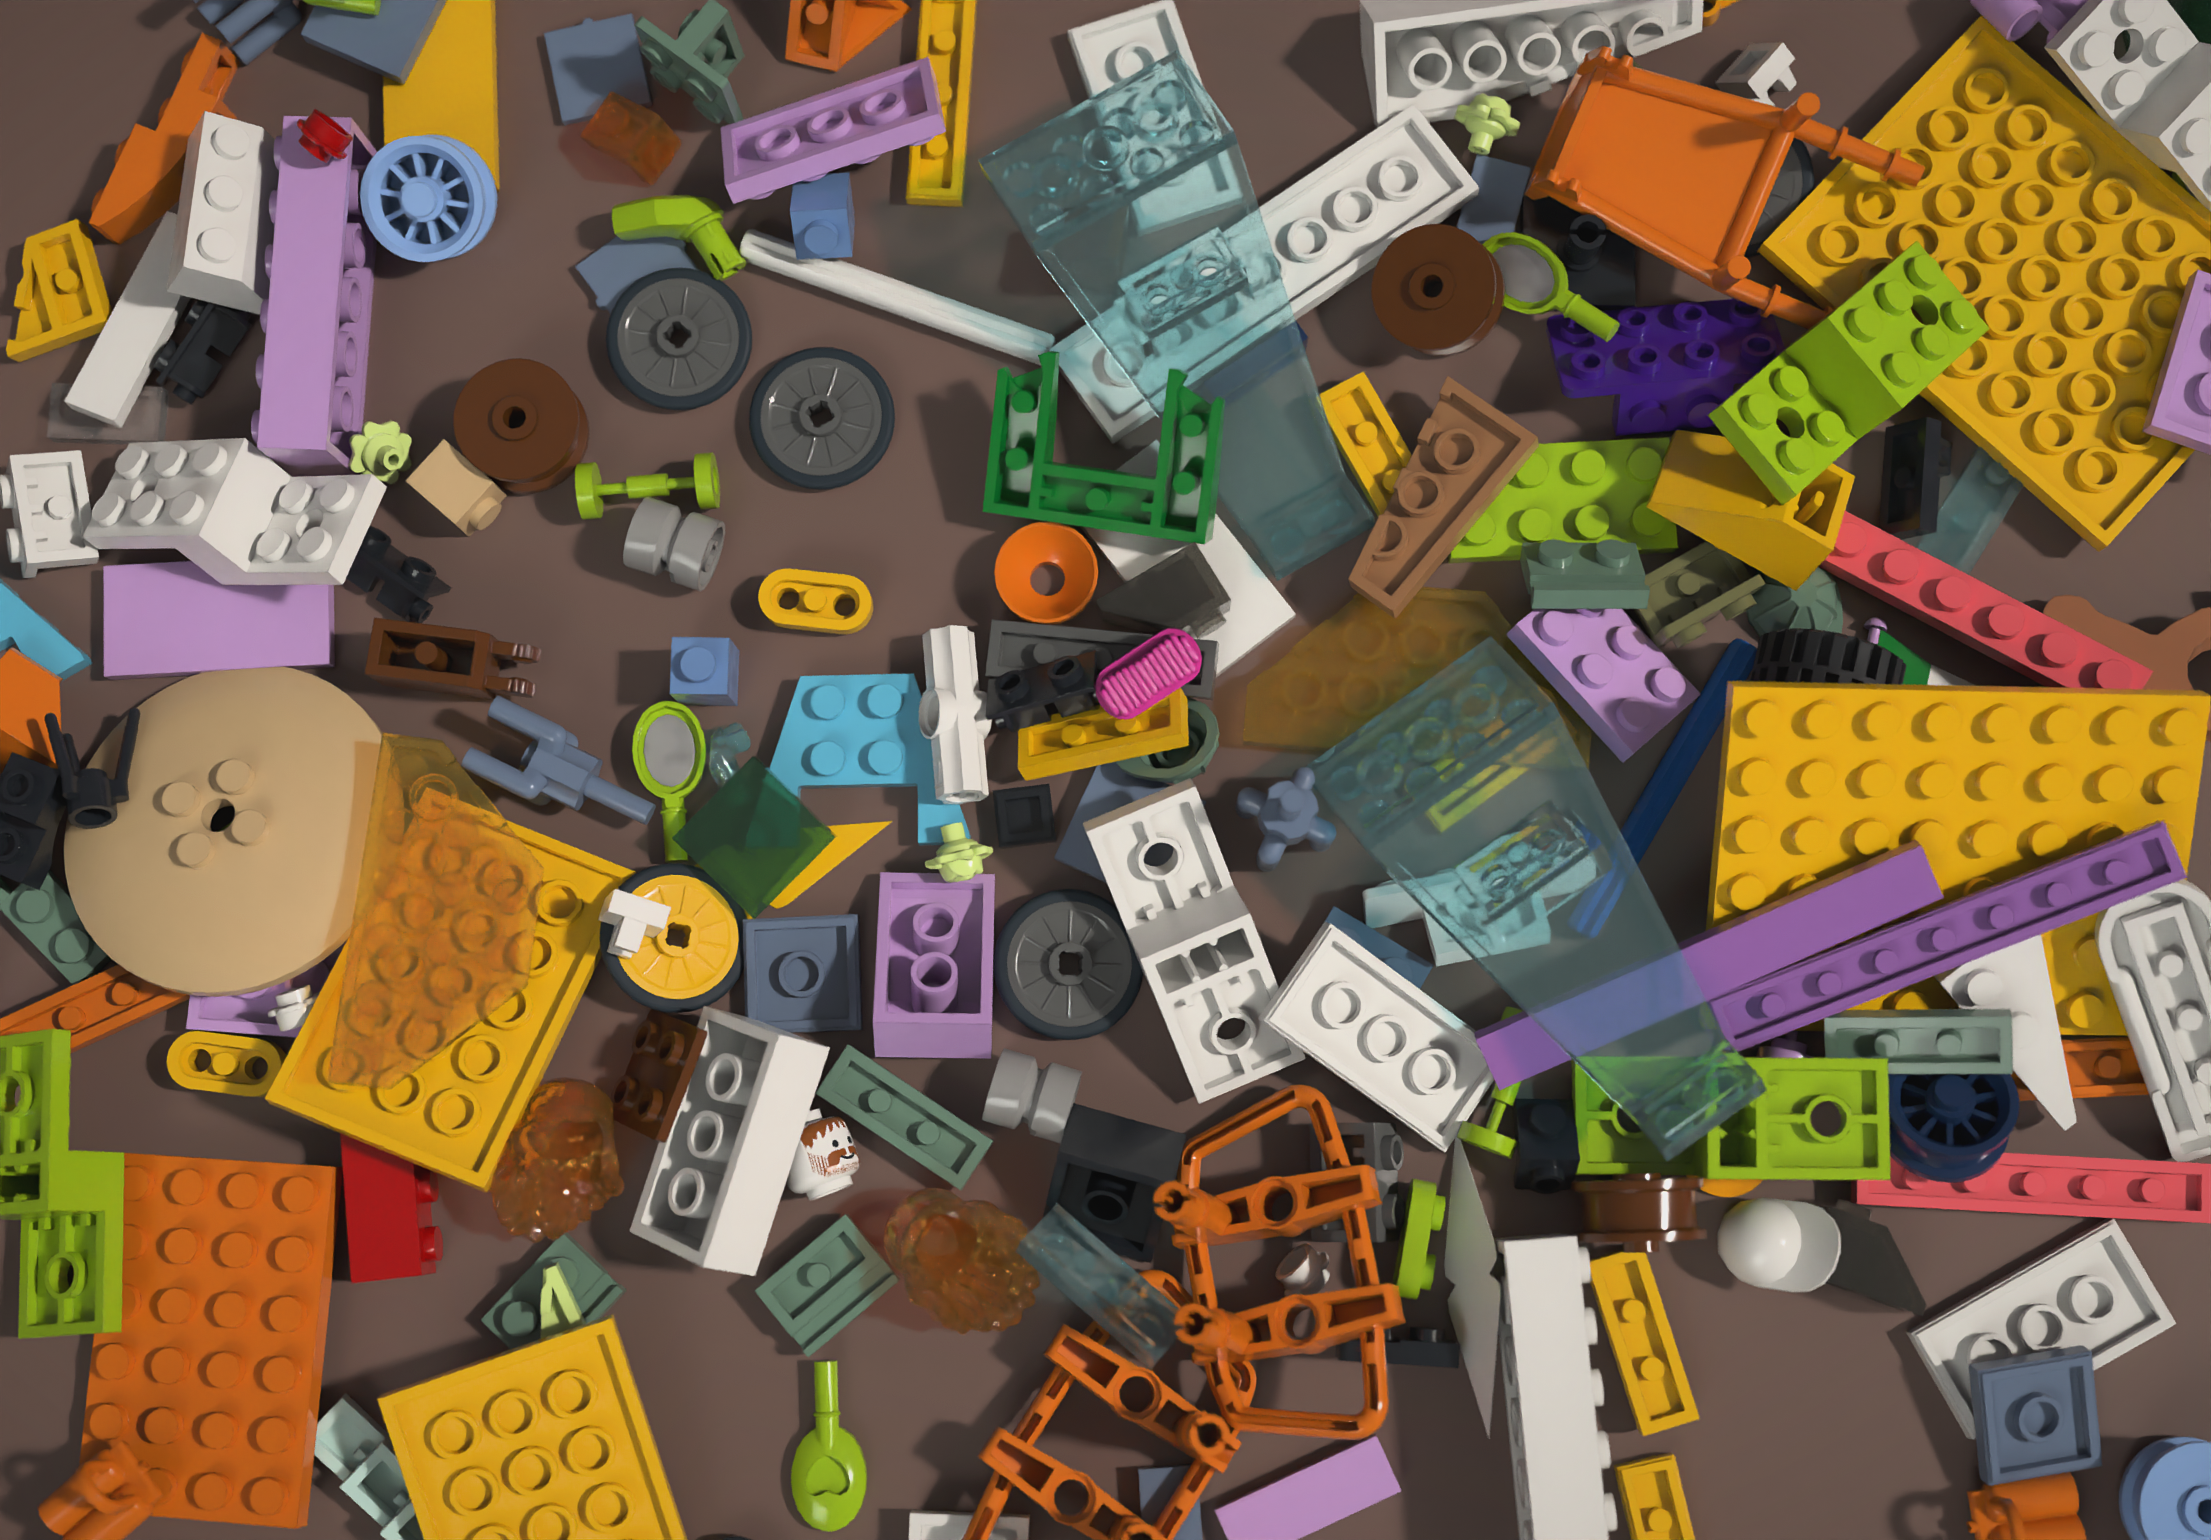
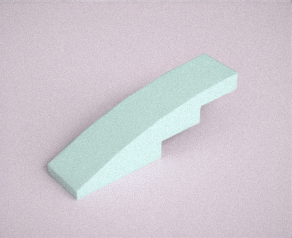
[314,1393,424,1540]

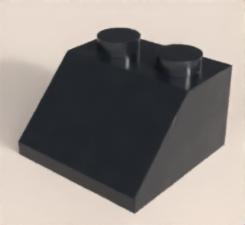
[1039,1103,1186,1263]

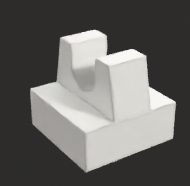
[1715,42,1797,106]
[598,889,671,959]

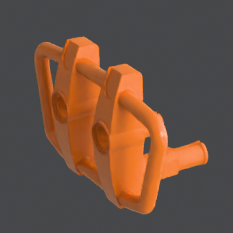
[1153,1085,1406,1440]
[962,1269,1257,1540]

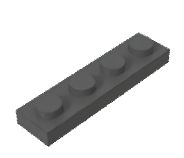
[985,619,1219,700]

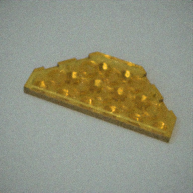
[1243,587,1592,773]
[327,733,544,1090]

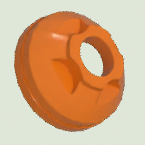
[994,521,1098,625]

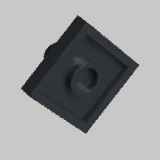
[1520,196,1635,311]

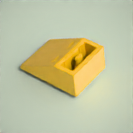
[1646,430,1855,591]

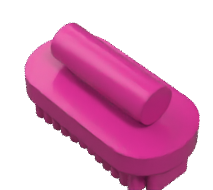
[1096,627,1202,719]

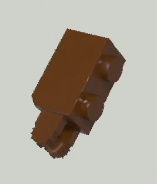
[365,618,541,700]

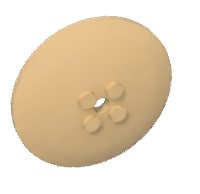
[64,667,404,997]

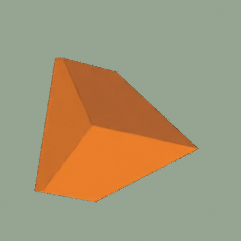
[785,0,912,72]
[0,648,63,773]

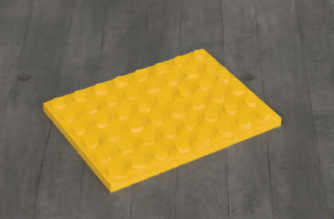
[1758,15,2211,552]
[1698,681,2211,1036]

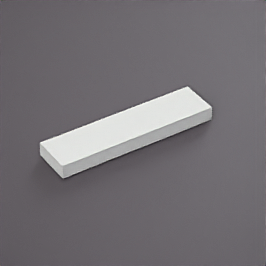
[64,211,191,428]

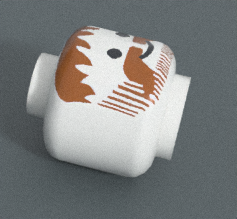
[786,1109,860,1201]

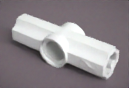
[919,625,992,804]

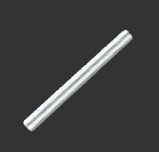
[739,229,1055,365]

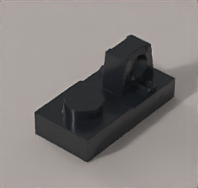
[1879,417,1953,540]
[1335,1327,1460,1368]

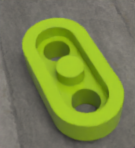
[1392,1178,1446,1300]

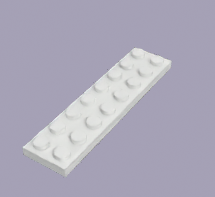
[1048,104,1479,444]

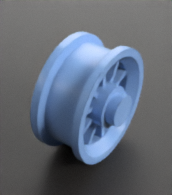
[360,135,497,262]
[2119,1436,2211,1540]

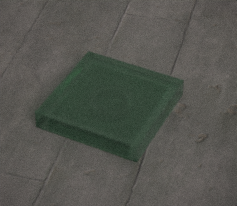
[672,755,837,919]

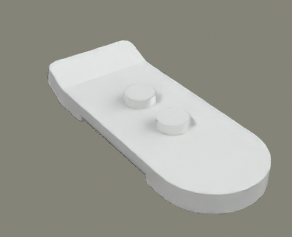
[2095,879,2211,1162]

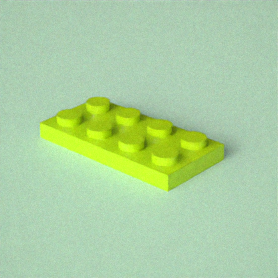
[1448,437,1678,563]

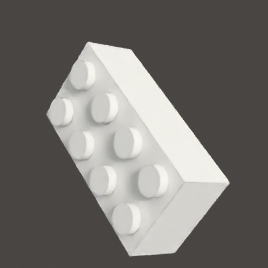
[629,1006,830,1276]

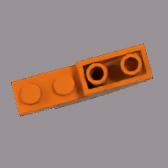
[88,33,240,245]

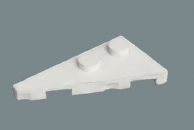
[1934,934,2077,1131]

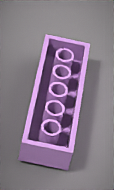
[251,116,377,477]

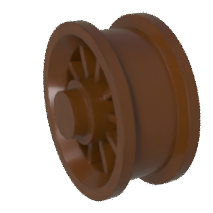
[1371,224,1505,356]
[453,358,589,494]
[1571,1173,1707,1253]

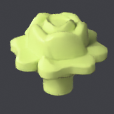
[1454,94,1521,155]
[348,420,412,484]
[925,822,993,883]

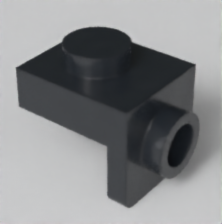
[1513,1098,1580,1194]

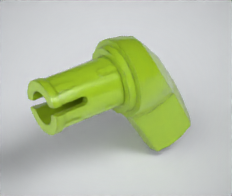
[612,195,747,281]

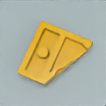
[6,219,112,363]

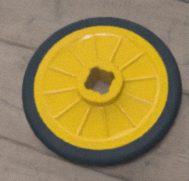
[600,863,747,1013]

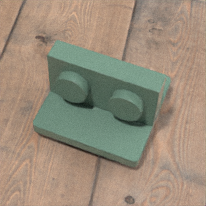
[634,0,745,124]

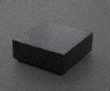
[993,784,1057,849]

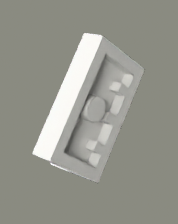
[0,450,99,578]

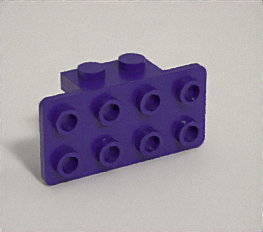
[1546,298,1785,436]

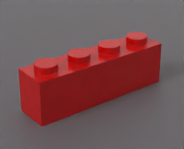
[340,1133,443,1284]

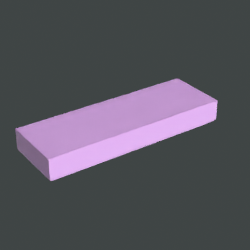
[1214,1434,1401,1540]

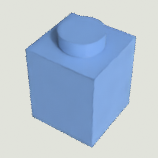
[790,172,855,260]
[670,637,739,706]

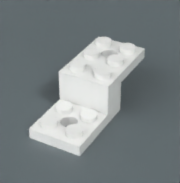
[2044,0,2211,211]
[83,438,387,585]
[1082,778,1306,1104]

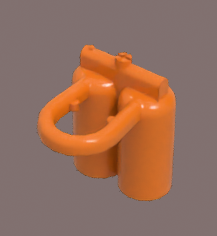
[38,1440,163,1540]
[1967,1472,2086,1540]

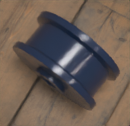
[1888,1074,2019,1183]

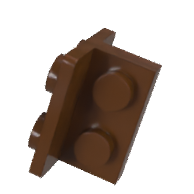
[609,1009,708,1143]

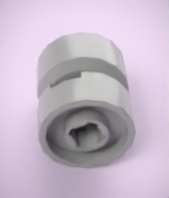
[623,497,725,592]
[982,1048,1082,1144]

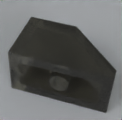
[1096,542,1231,639]
[1816,1199,1927,1316]

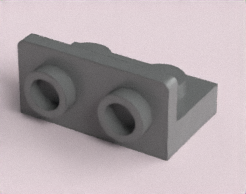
[1309,1123,1405,1242]

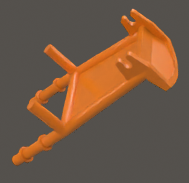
[1524,46,1925,329]

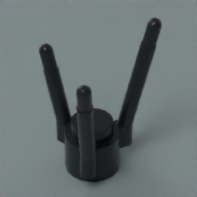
[44,708,140,829]

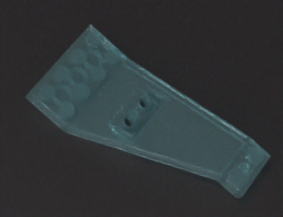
[978,50,1375,581]
[1305,636,1767,1161]

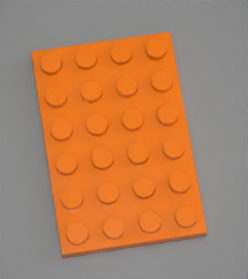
[79,1152,343,1529]

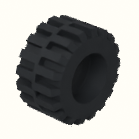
[1750,628,1906,684]

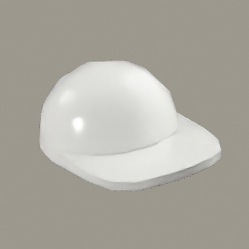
[1717,1198,1841,1293]

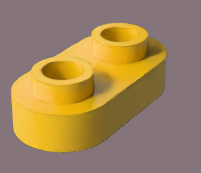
[758,568,874,635]
[167,1031,286,1097]

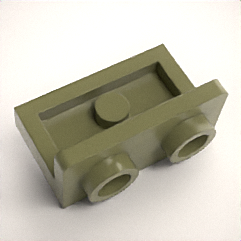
[1632,541,1765,649]

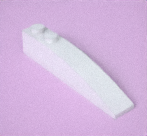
[1360,0,1703,128]

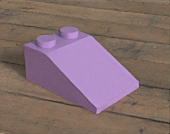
[873,872,995,1059]

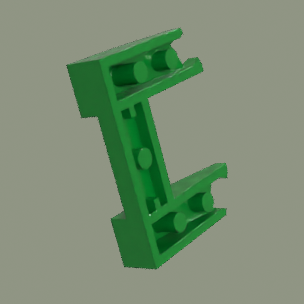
[982,351,1225,545]

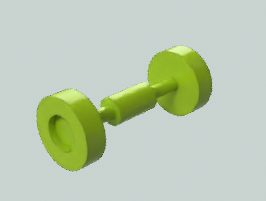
[575,452,720,520]
[1456,1006,1523,1159]

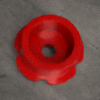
[297,109,353,163]

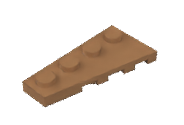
[1348,376,1539,619]

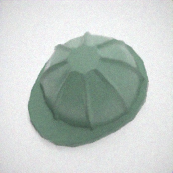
[1746,567,1843,637]
[1116,698,1220,784]

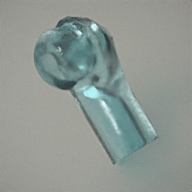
[709,723,755,810]

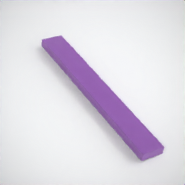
[1705,820,2187,1055]
[1474,840,1944,1090]

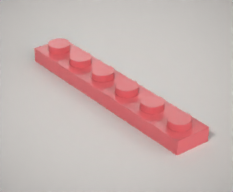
[1818,511,2153,689]
[1851,1153,2211,1223]

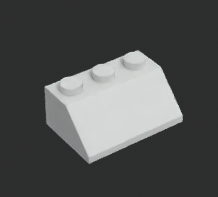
[167,111,279,315]

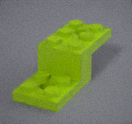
[1708,241,1990,505]
[0,1029,125,1339]
[1572,1056,1891,1180]

